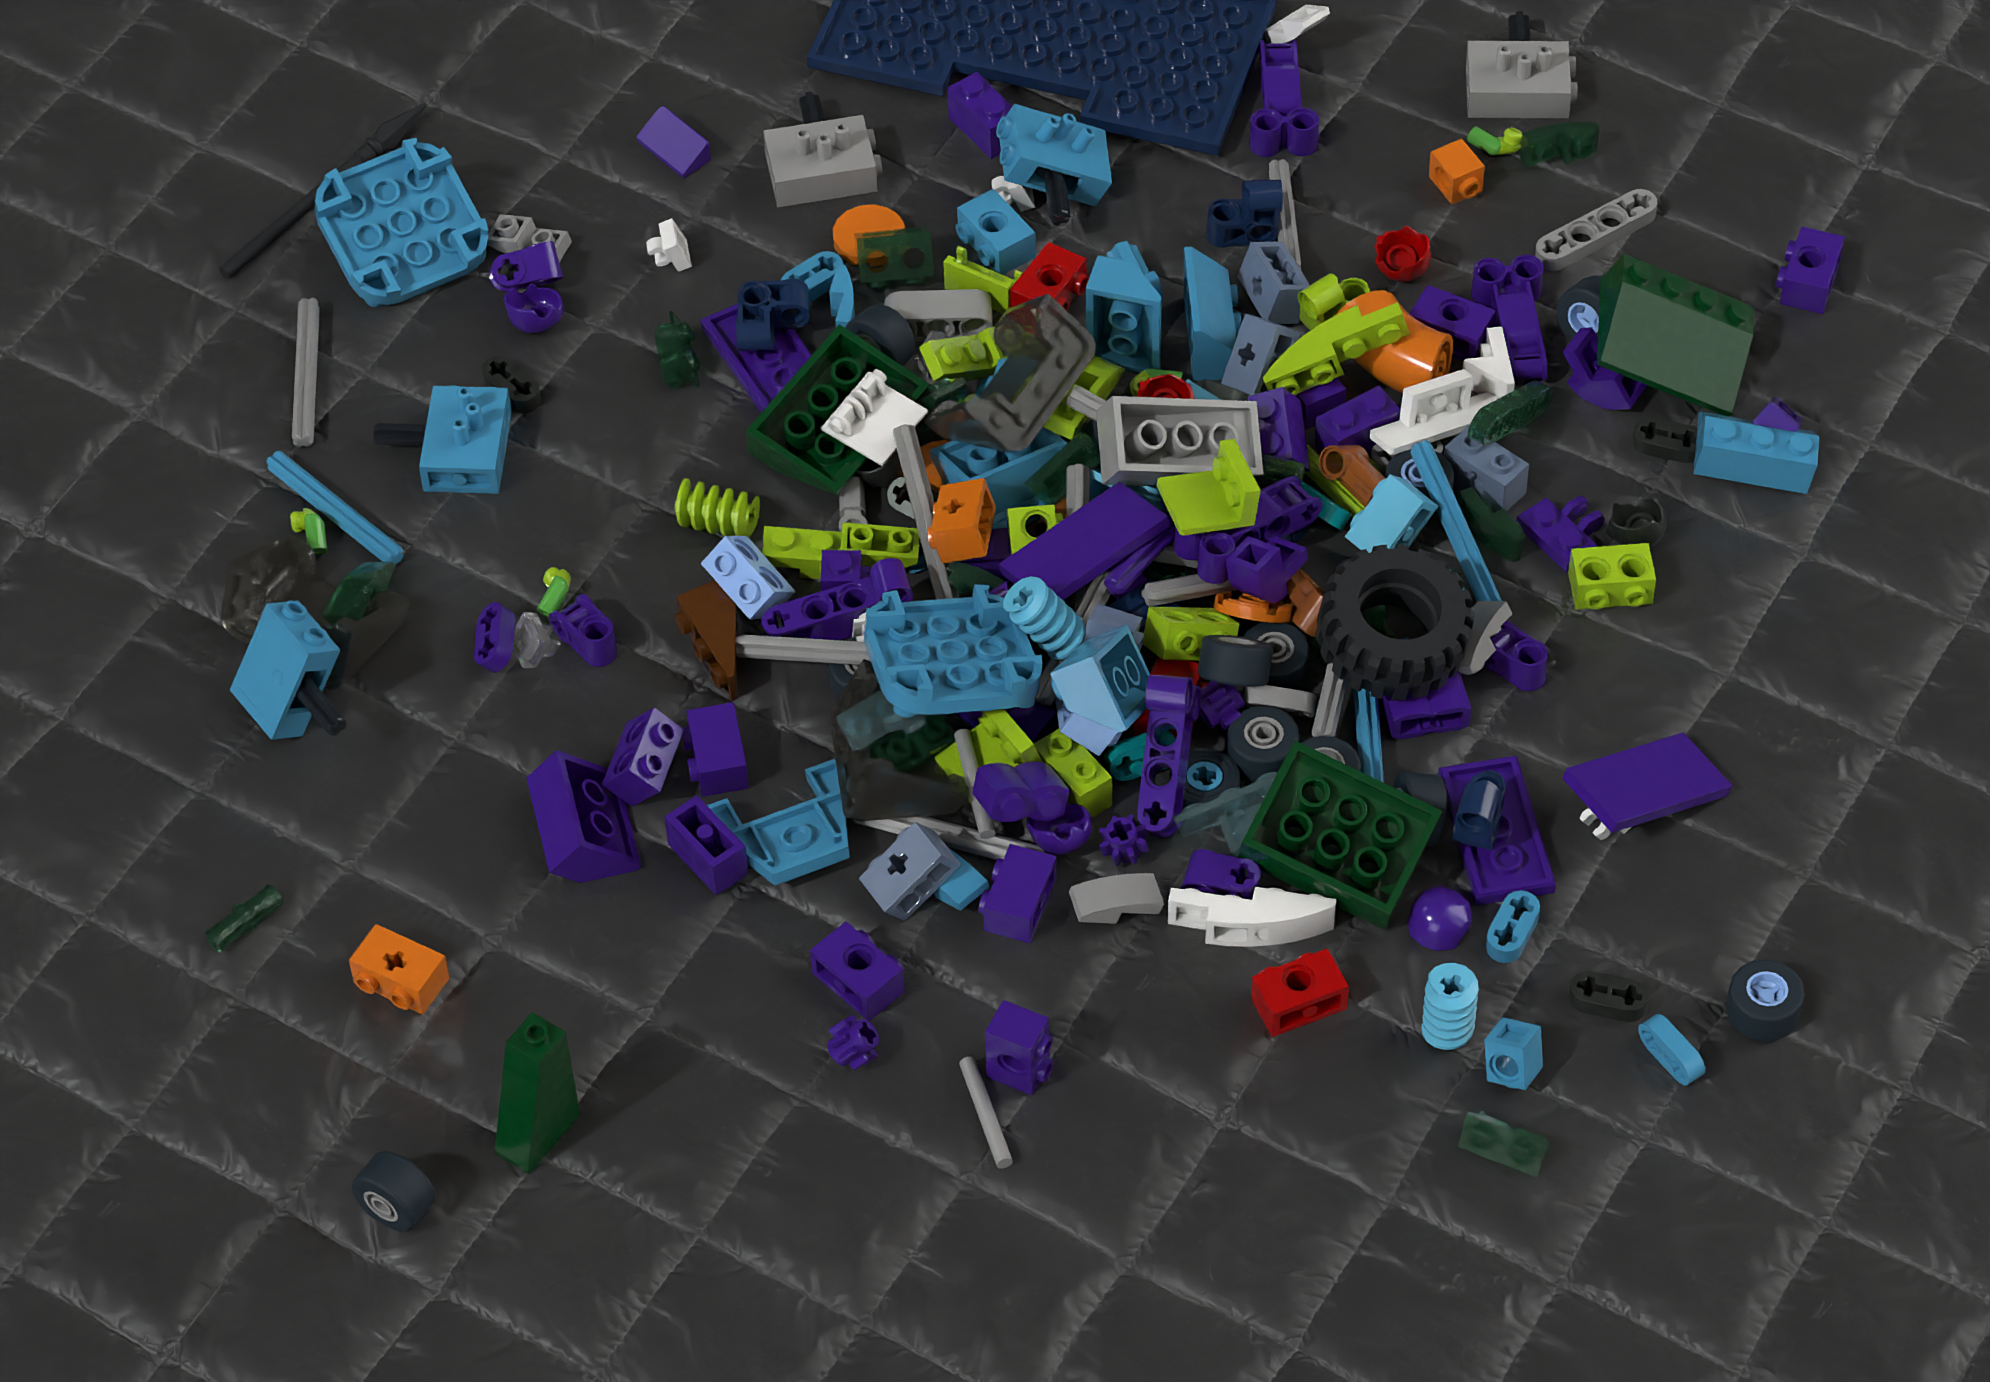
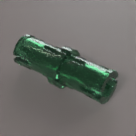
[204,884,284,953]

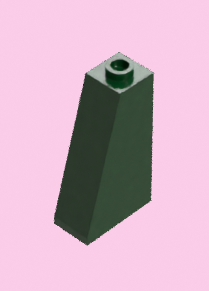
[495,1012,580,1174]

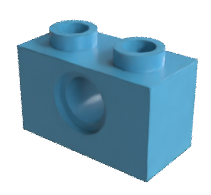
[956,188,1036,275]

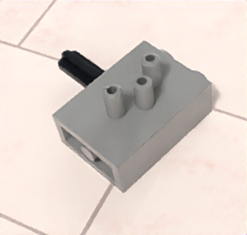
[1466,11,1578,119]
[763,92,883,208]

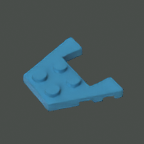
[707,758,850,886]

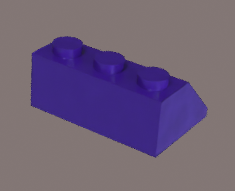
[526,750,641,883]

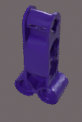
[1250,39,1319,157]
[1471,254,1548,382]
[1173,476,1323,584]
[761,558,914,640]
[1137,675,1201,838]

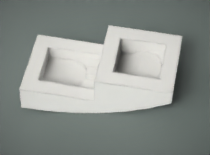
[1265,4,1330,43]

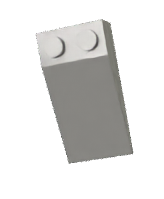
[1096,396,1263,486]

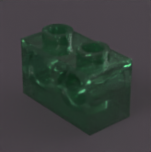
[854,226,934,288]

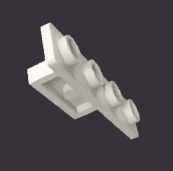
[1370,369,1511,455]

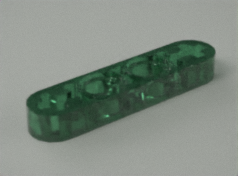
[1468,380,1553,446]

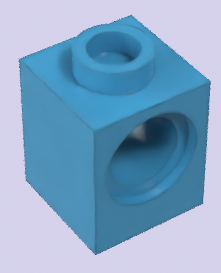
[1484,1017,1543,1090]

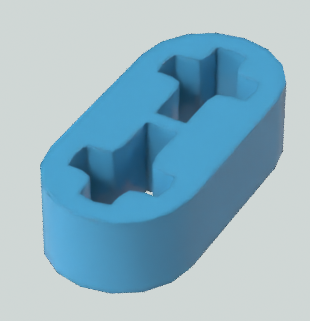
[781,251,843,303]
[1486,890,1540,963]
[1638,1014,1705,1086]

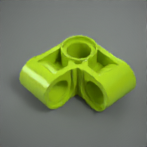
[1298,273,1370,331]

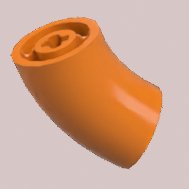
[1336,290,1453,394]

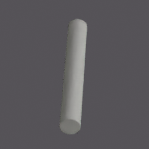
[954,729,995,839]
[959,1057,1013,1169]

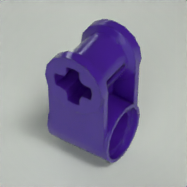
[489,241,564,292]
[549,593,617,667]
[1484,620,1548,691]
[1181,849,1261,900]

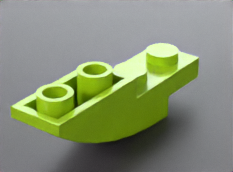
[1263,302,1410,396]
[919,322,1049,385]
[1037,353,1125,440]
[762,522,919,579]

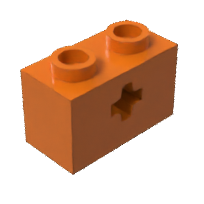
[927,478,996,564]
[349,924,450,1015]

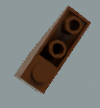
[674,580,738,701]

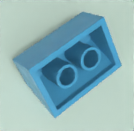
[1183,247,1241,381]
[1086,255,1162,374]
[930,409,1070,513]
[1693,411,1819,494]
[1050,624,1150,733]

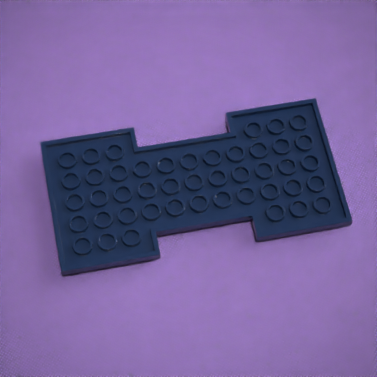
[807,0,1277,156]

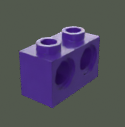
[602,708,684,806]

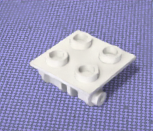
[821,369,928,466]

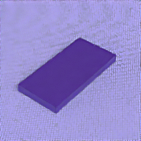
[700,304,812,413]
[999,481,1170,600]
[1562,732,1733,833]
[1438,755,1556,906]

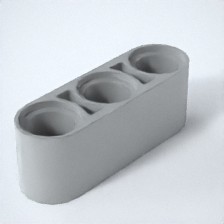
[884,289,993,341]

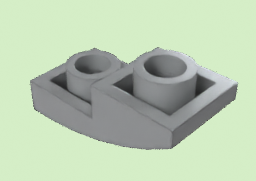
[487,214,572,263]
[1457,601,1512,675]
[1069,873,1164,924]

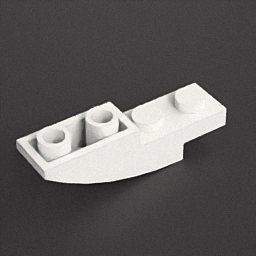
[1168,887,1336,947]

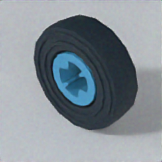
[1169,748,1240,816]

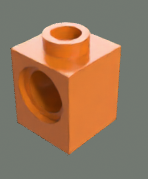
[1429,138,1485,205]

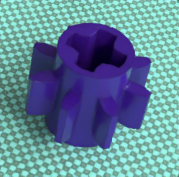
[1199,681,1245,730]
[1099,814,1149,866]
[827,1015,879,1070]

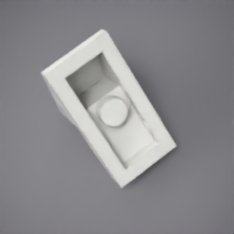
[1463,327,1515,408]

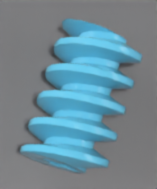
[1002,576,1085,660]
[1421,963,1479,1050]

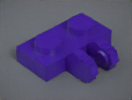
[1516,495,1605,573]

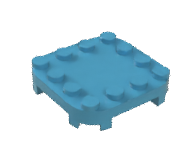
[314,138,489,307]
[864,584,1042,717]

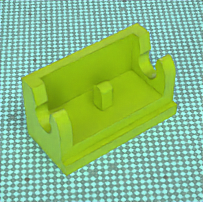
[943,246,1023,316]

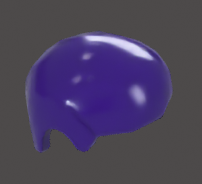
[503,284,564,333]
[1026,803,1092,855]
[1407,887,1472,951]

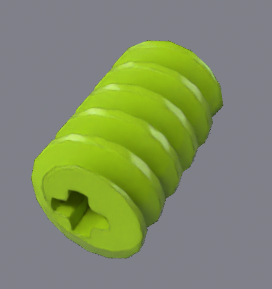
[675,478,760,538]

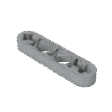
[1535,189,1658,271]

